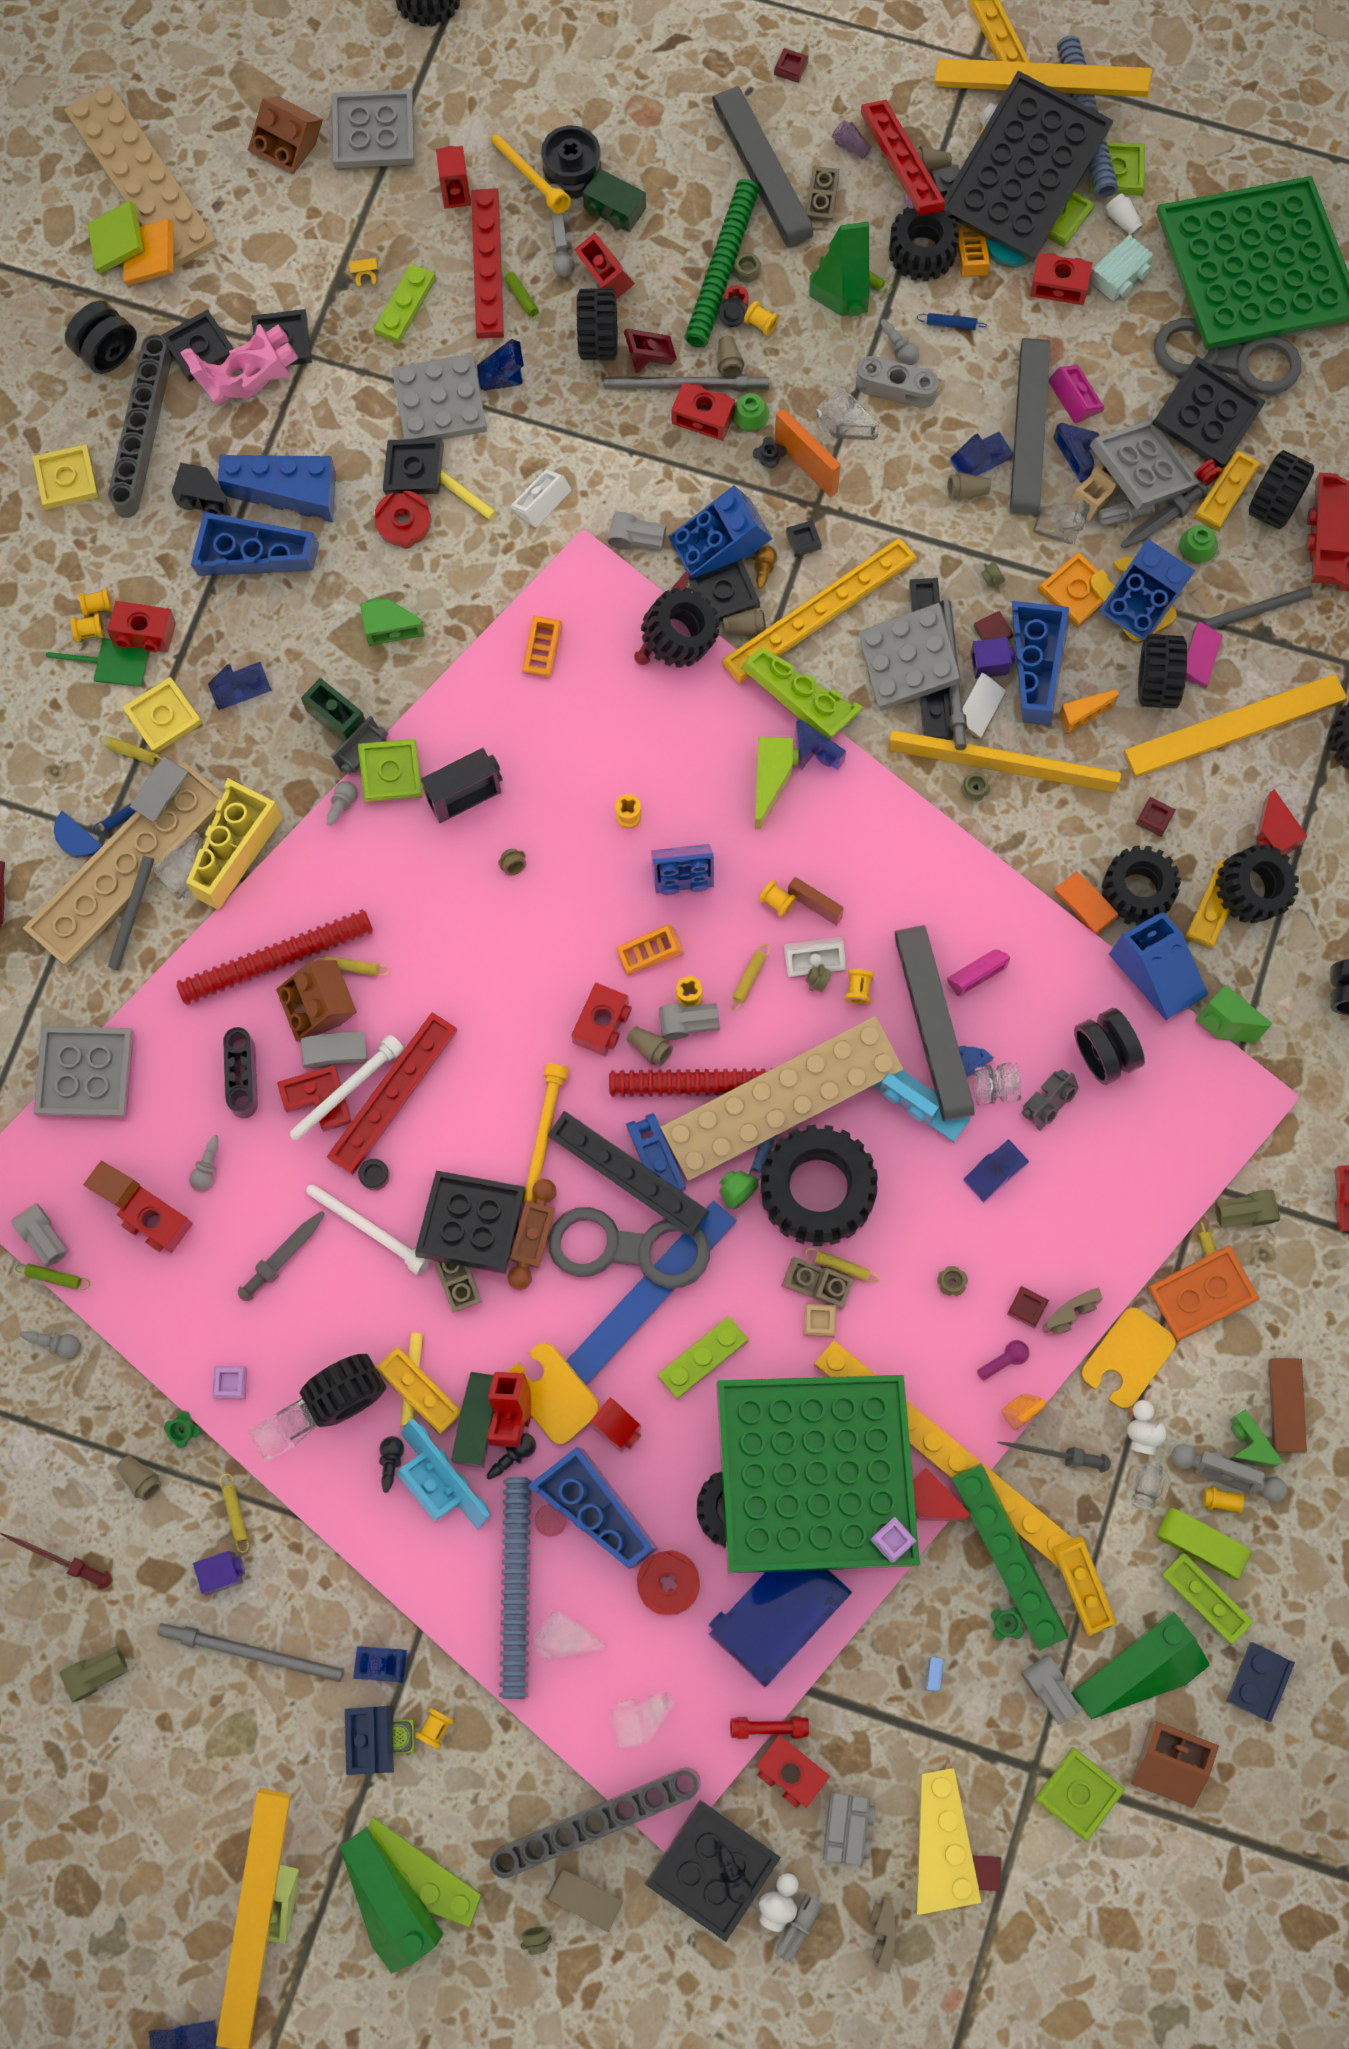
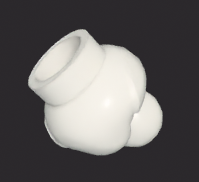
[1127,1400,1167,1455]
[758,1873,799,1932]

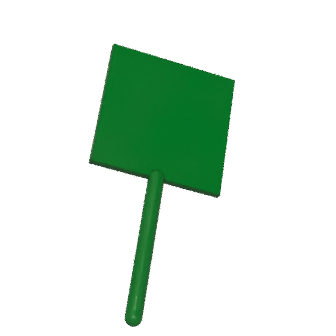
[46,638,149,687]

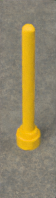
[491,134,571,214]
[523,1063,569,1204]

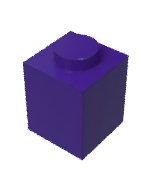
[970,637,1015,679]
[193,1551,245,1596]

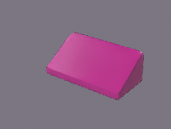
[1048,365,1105,423]
[1186,621,1223,687]
[947,949,1010,996]

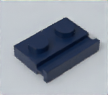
[1226,1642,1295,1722]
[345,1706,394,1775]

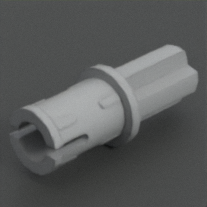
[1098,500,1155,526]
[775,1895,824,1962]

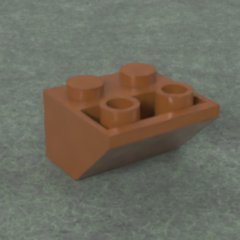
[248,96,323,174]
[276,960,357,1042]
[1131,1721,1219,1808]

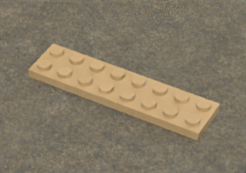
[64,84,218,270]
[23,762,224,968]
[660,1016,903,1181]

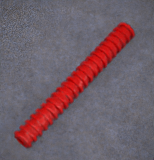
[176,909,373,1005]
[609,1068,773,1097]

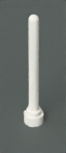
[290,1035,404,1140]
[306,1184,431,1276]

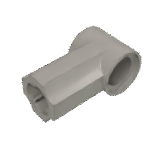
[608,512,666,551]
[659,1003,720,1040]
[11,1203,68,1267]
[1021,1655,1082,1725]

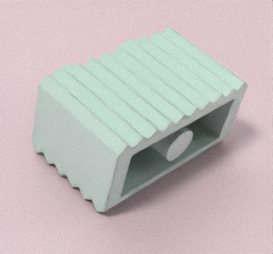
[1089,235,1153,301]

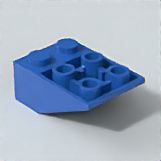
[668,485,773,578]
[1098,539,1195,641]
[651,844,714,895]
[1109,912,1208,1020]

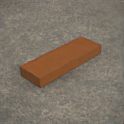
[1269,1358,1307,1453]

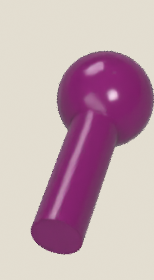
[977,1340,1029,1381]

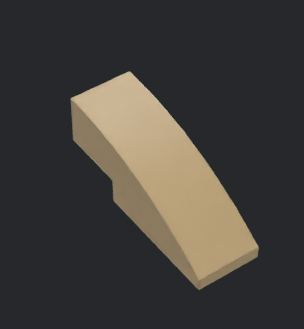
[1067,462,1121,521]

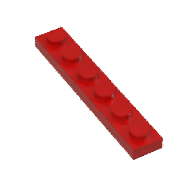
[861,99,945,216]
[471,188,504,339]
[326,1012,457,1176]

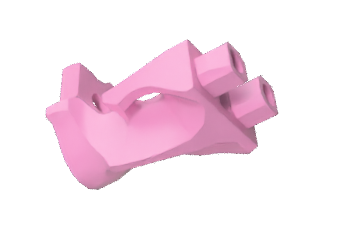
[180,324,298,405]

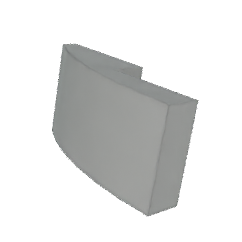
[130,757,190,822]
[300,1032,367,1068]

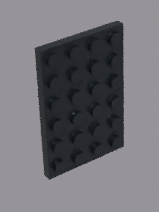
[943,71,1114,262]

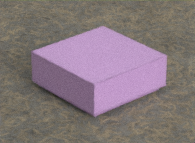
[212,1366,247,1399]
[870,1517,916,1564]

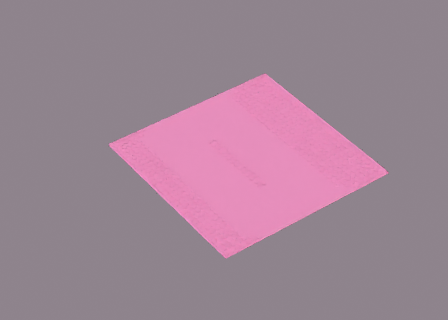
[0,530,1299,1853]

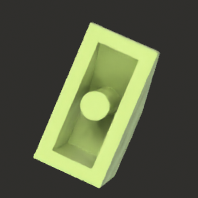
[268,1865,299,1944]

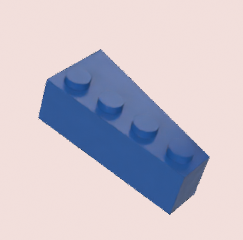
[218,455,336,522]
[191,512,319,576]
[1012,601,1069,726]
[528,1447,659,1568]

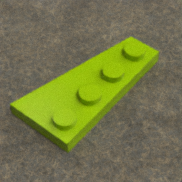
[741,647,863,743]
[348,1817,482,1927]

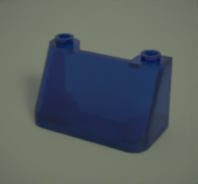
[708,1570,852,1689]

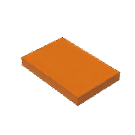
[774,409,840,498]
[1147,1245,1260,1342]

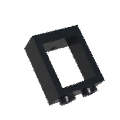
[420,747,503,824]

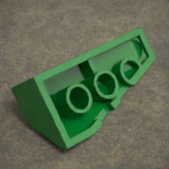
[809,221,869,316]
[1071,1612,1210,1719]
[340,1827,444,1974]

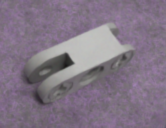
[856,356,939,408]

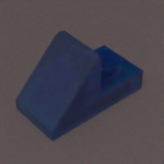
[477,339,524,391]
[1053,423,1099,483]
[950,431,1013,476]
[208,662,272,710]
[795,718,846,770]
[963,1139,1029,1203]
[353,1646,407,1683]
[149,2020,218,2049]

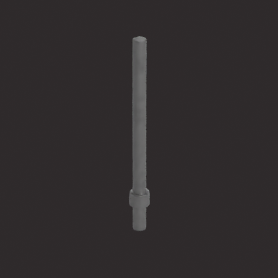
[604,374,769,391]
[940,600,967,750]
[157,1623,344,1682]

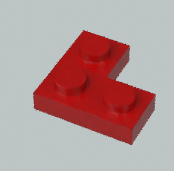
[277,1065,352,1132]

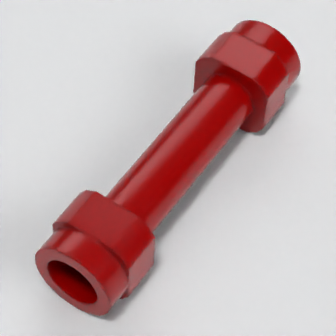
[730,1716,809,1739]

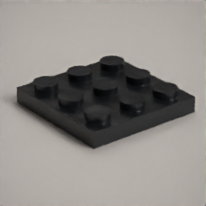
[1152,356,1266,468]
[415,1170,525,1274]
[645,1800,781,1942]

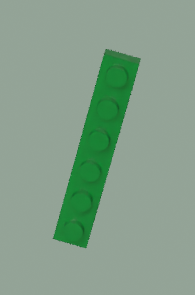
[952,1463,1069,1651]

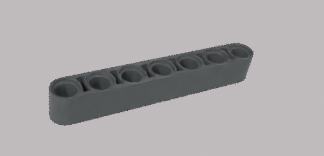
[712,86,814,247]
[108,334,172,518]
[1010,338,1050,515]
[895,925,975,1122]
[490,1767,701,1879]

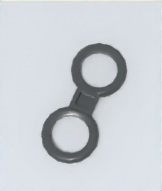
[1154,318,1302,394]
[548,1207,710,1289]

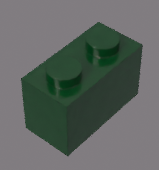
[583,168,646,232]
[301,678,365,742]

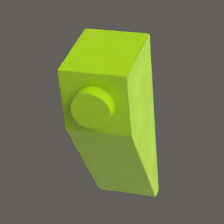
[755,737,799,829]

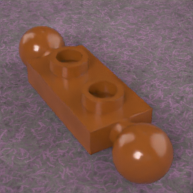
[507,1179,557,1290]

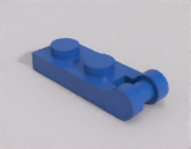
[626,1112,686,1191]

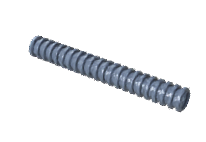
[1057,36,1118,198]
[499,1477,531,1699]

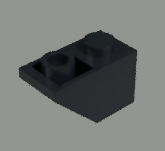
[172,462,232,516]

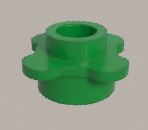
[164,1411,200,1448]
[991,1607,1024,1641]

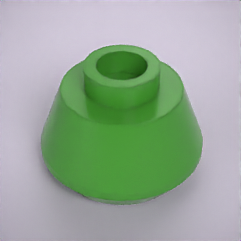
[732,393,769,431]
[1179,525,1218,563]
[719,1170,759,1210]

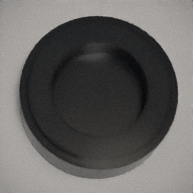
[718,297,747,327]
[358,1159,390,1190]

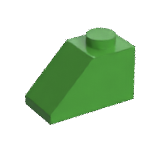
[360,598,425,646]
[1195,985,1273,1043]

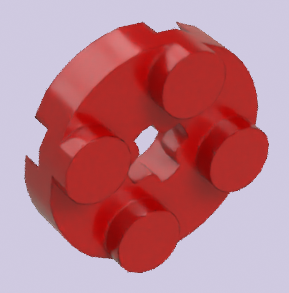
[375,491,432,549]
[637,1550,700,1615]

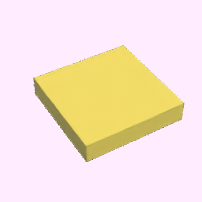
[32,444,99,510]
[122,677,203,754]

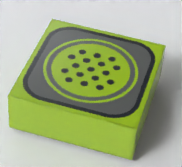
[392,1720,415,1754]

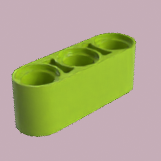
[1156,1508,1252,1580]

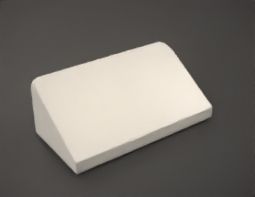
[510,469,571,527]
[963,673,1006,739]
[783,937,846,977]

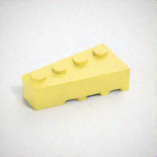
[186,778,283,910]
[916,1768,982,1915]

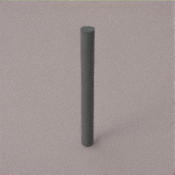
[1202,586,1313,629]
[107,856,155,971]

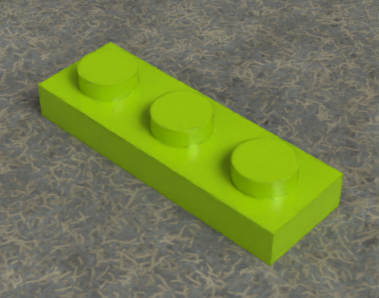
[374,263,436,344]
[657,1316,748,1400]
[1160,1552,1254,1645]

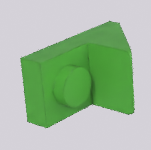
[1229,1409,1283,1469]

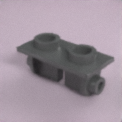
[331,716,389,775]
[1021,1069,1079,1131]

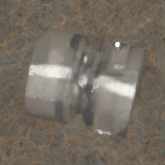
[972,1062,1021,1106]

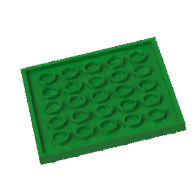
[1156,176,1349,350]
[716,1375,920,1574]

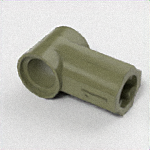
[1215,1189,1280,1228]
[59,1646,129,1703]

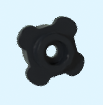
[753,437,786,468]

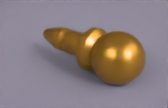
[754,545,777,589]

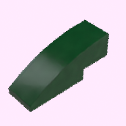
[451,1372,493,1468]

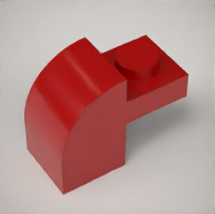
[487,1372,531,1447]

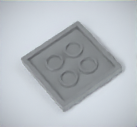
[332,89,414,169]
[392,353,487,439]
[1089,419,1200,510]
[858,603,962,711]
[34,1026,133,1118]

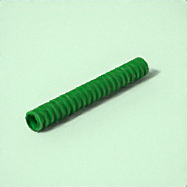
[684,179,760,347]

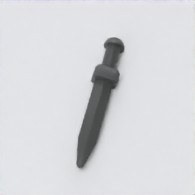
[1121,483,1208,548]
[238,1211,325,1301]
[997,1441,1111,1472]

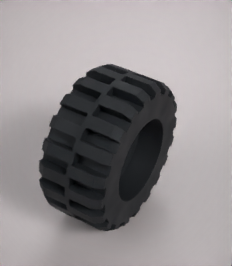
[760,1124,878,1246]

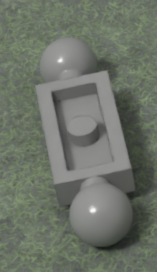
[544,184,574,277]
[1171,1444,1287,1502]

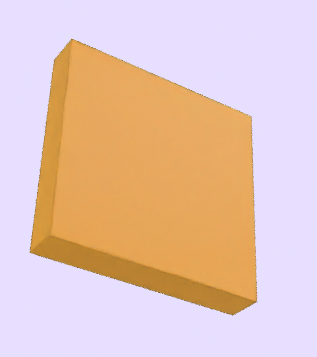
[123,219,174,286]
[1037,551,1115,628]

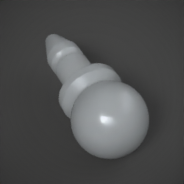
[881,319,919,365]
[327,781,357,826]
[189,1135,218,1191]
[20,1331,80,1359]

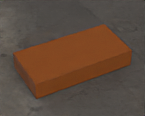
[788,877,844,926]
[83,1160,140,1209]

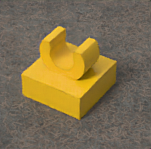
[349,258,379,287]

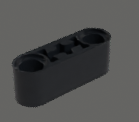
[223,1027,258,1118]

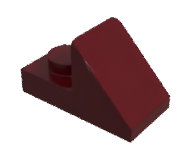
[624,329,677,373]

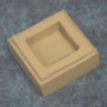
[804,1304,836,1338]

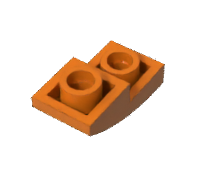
[1054,871,1119,935]

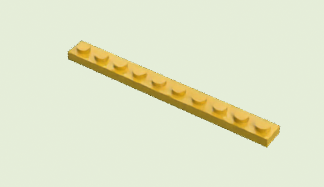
[814,1340,1073,1568]

